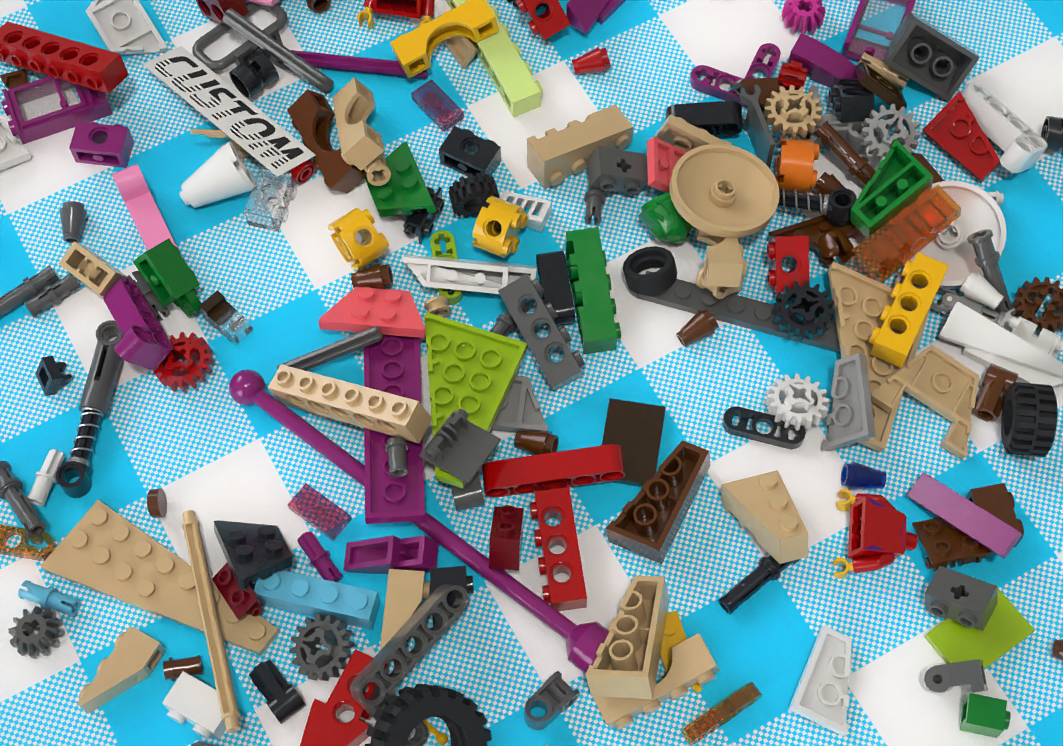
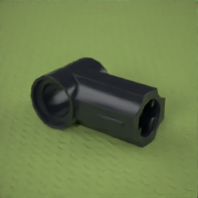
[249,660,306,724]

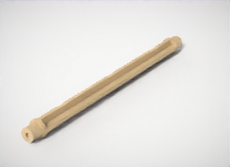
[182,510,241,733]

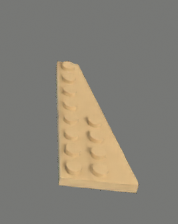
[41,499,280,656]

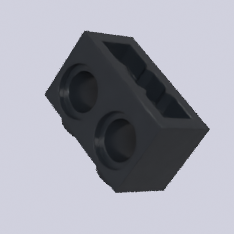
[828,78,874,122]

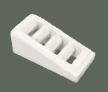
[500,191,552,232]

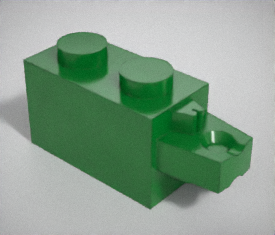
[133,238,201,317]

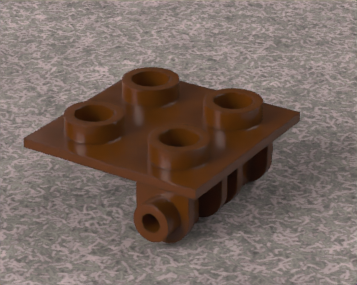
[912,518,990,571]

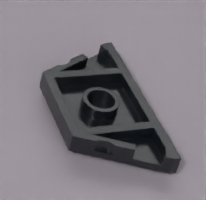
[214,520,292,590]

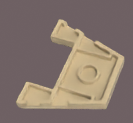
[871,344,979,460]

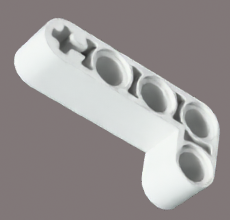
[962,82,1048,173]

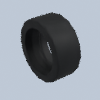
[623,246,678,295]

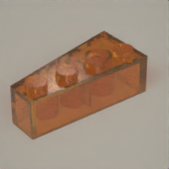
[852,185,961,284]

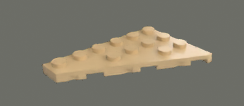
[828,261,931,453]

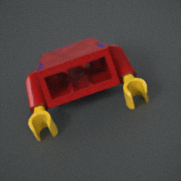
[357,0,435,29]
[833,489,918,579]

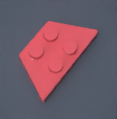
[319,287,426,338]

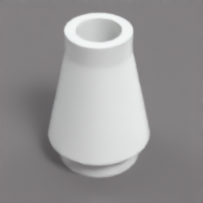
[960,272,1004,310]

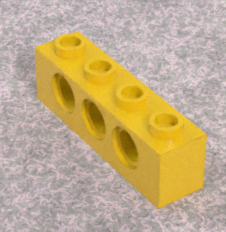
[869,252,949,368]

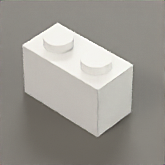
[162,671,239,740]

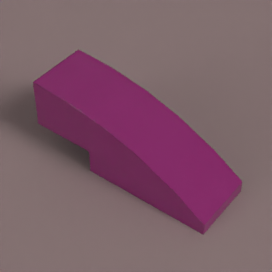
[788,33,858,88]
[343,535,439,574]

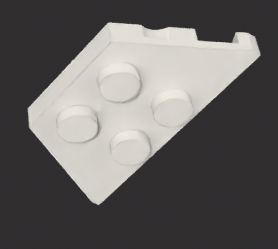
[86,0,169,55]

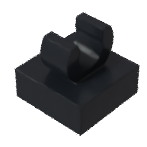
[35,356,72,396]

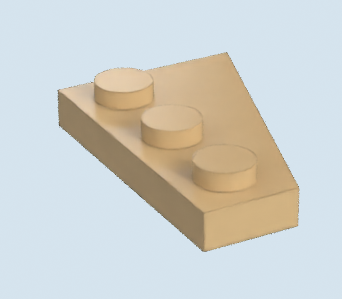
[654,114,733,152]

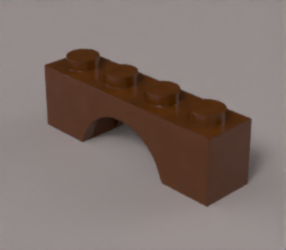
[287,89,367,194]

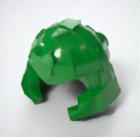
[638,191,694,244]

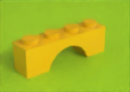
[390,0,499,79]

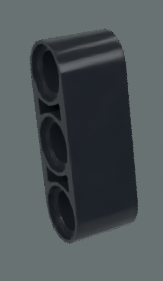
[666,101,742,137]
[536,250,575,326]

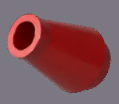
[572,47,611,75]

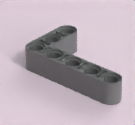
[350,584,469,746]

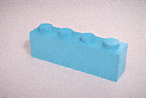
[254,570,381,631]

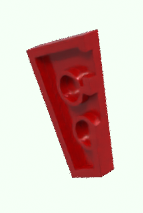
[923,91,1001,183]

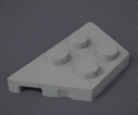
[491,375,548,432]

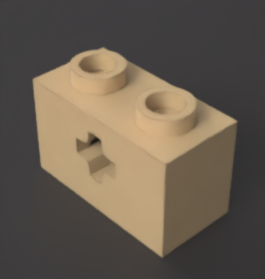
[59,241,127,296]

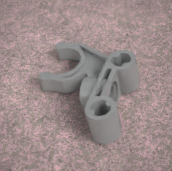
[795,86,868,154]

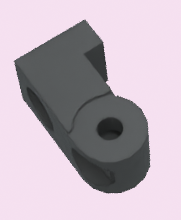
[924,659,988,693]

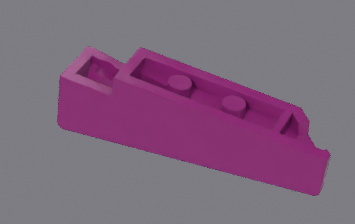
[566,0,626,34]

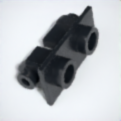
[403,187,445,244]

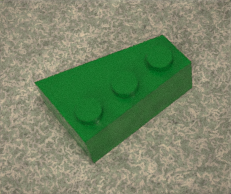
[851,139,933,240]

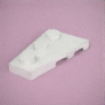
[788,625,852,736]

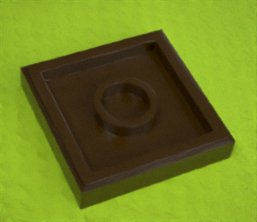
[855,62,907,111]

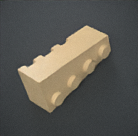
[527,104,633,190]

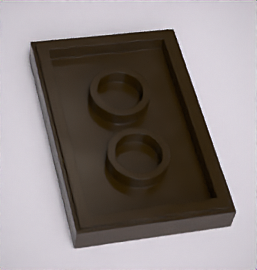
[602,398,666,487]

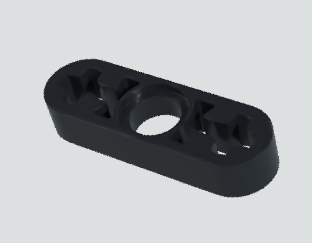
[722,406,806,450]

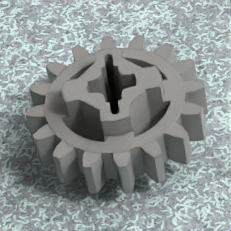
[861,104,921,161]

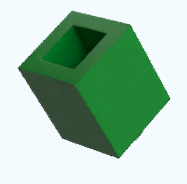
[960,693,1011,738]

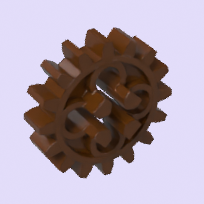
[1012,277,1063,334]

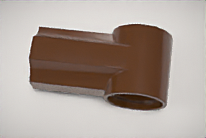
[973,363,1018,422]

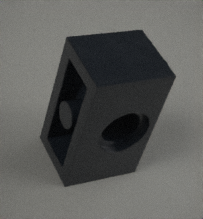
[439,126,501,177]

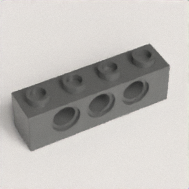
[498,274,586,390]

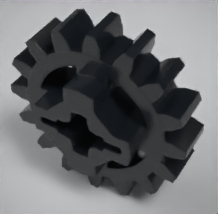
[773,281,835,341]

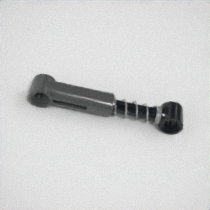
[778,188,857,226]
[56,320,123,498]

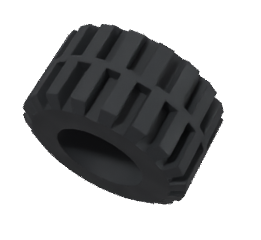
[1001,382,1058,457]

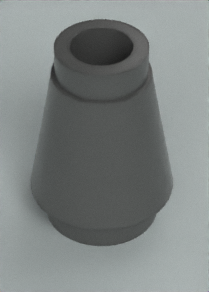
[59,201,87,243]

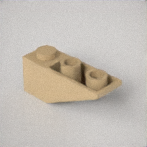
[77,625,166,714]

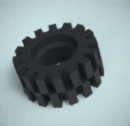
[448,173,500,218]

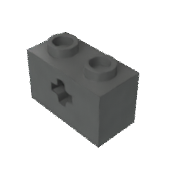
[587,146,648,195]
[925,566,998,631]

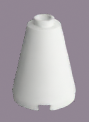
[179,142,257,208]

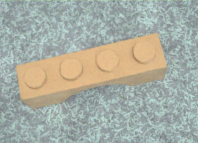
[332,77,384,171]
[695,228,747,287]
[593,633,720,730]

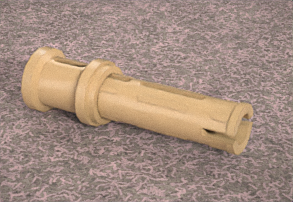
[364,153,391,186]

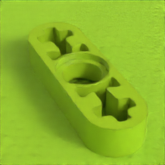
[430,230,463,305]

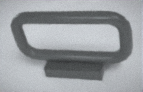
[192,3,288,71]

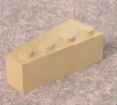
[585,576,669,699]

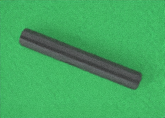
[277,326,383,371]

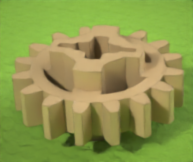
[763,85,823,139]

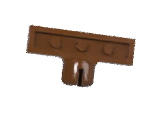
[768,215,860,266]

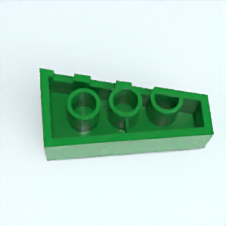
[565,227,621,354]

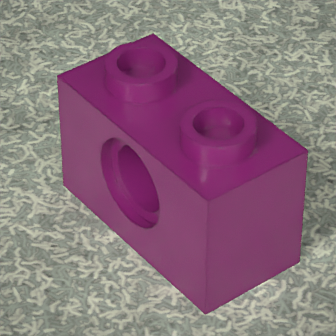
[69,122,134,168]

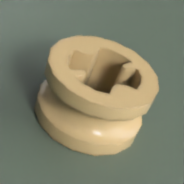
[424,296,451,318]

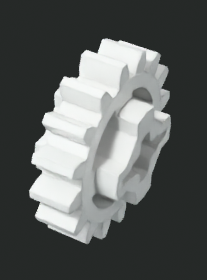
[766,374,829,431]

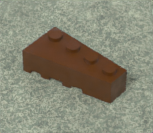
[606,440,711,564]

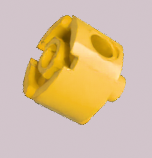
[472,196,529,258]
[328,208,389,271]

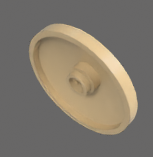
[669,144,780,238]

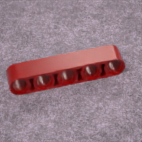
[482,444,625,498]

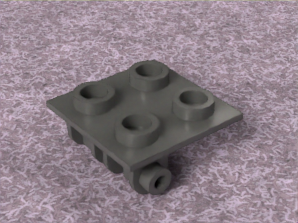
[419,409,501,484]

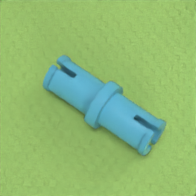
[18,580,81,617]

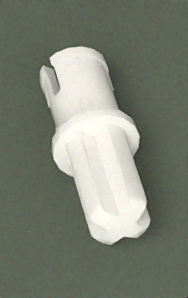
[27,449,65,507]

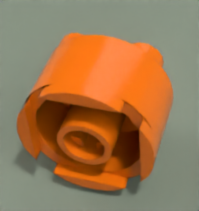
[773,138,820,194]

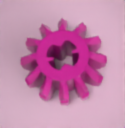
[781,0,826,34]

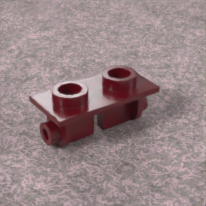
[212,562,263,620]

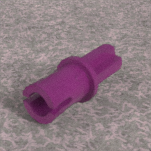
[297,531,343,582]

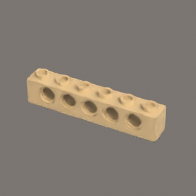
[268,364,432,443]

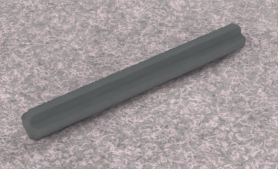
[222,8,334,94]

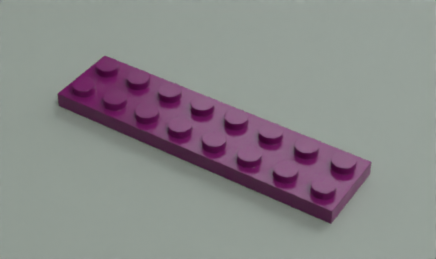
[364,334,425,524]

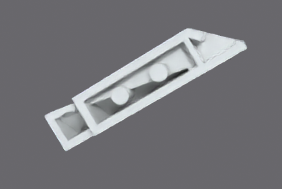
[402,255,537,294]
[938,302,1063,387]

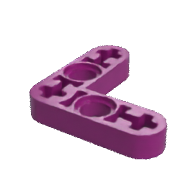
[690,43,781,108]

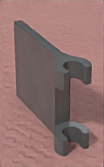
[739,84,775,168]

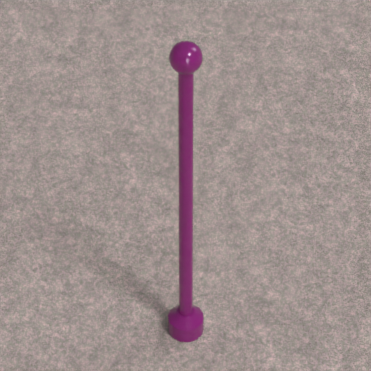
[229,369,609,674]

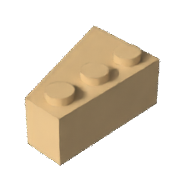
[722,470,808,564]

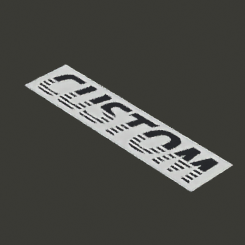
[142,46,316,177]

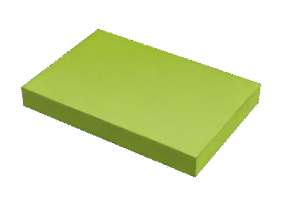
[924,584,1035,670]

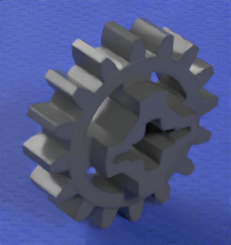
[289,614,355,681]

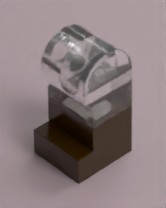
[199,290,253,345]

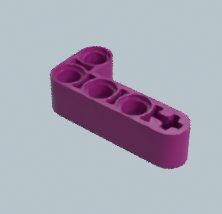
[103,276,173,370]

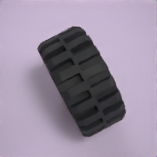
[365,684,492,746]

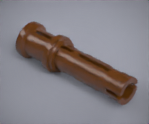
[814,121,876,187]

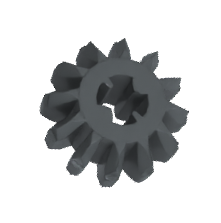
[8,606,62,659]

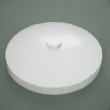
[894,181,1006,289]

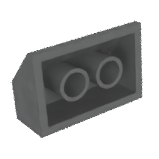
[884,11,980,102]

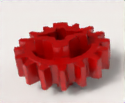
[153,332,215,392]

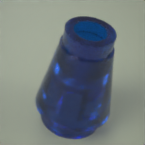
[841,461,886,490]

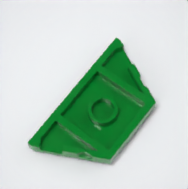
[365,141,437,217]

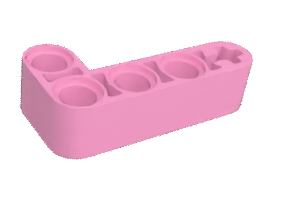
[112,164,177,251]

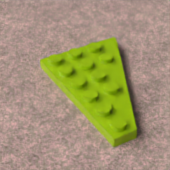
[424,312,528,489]

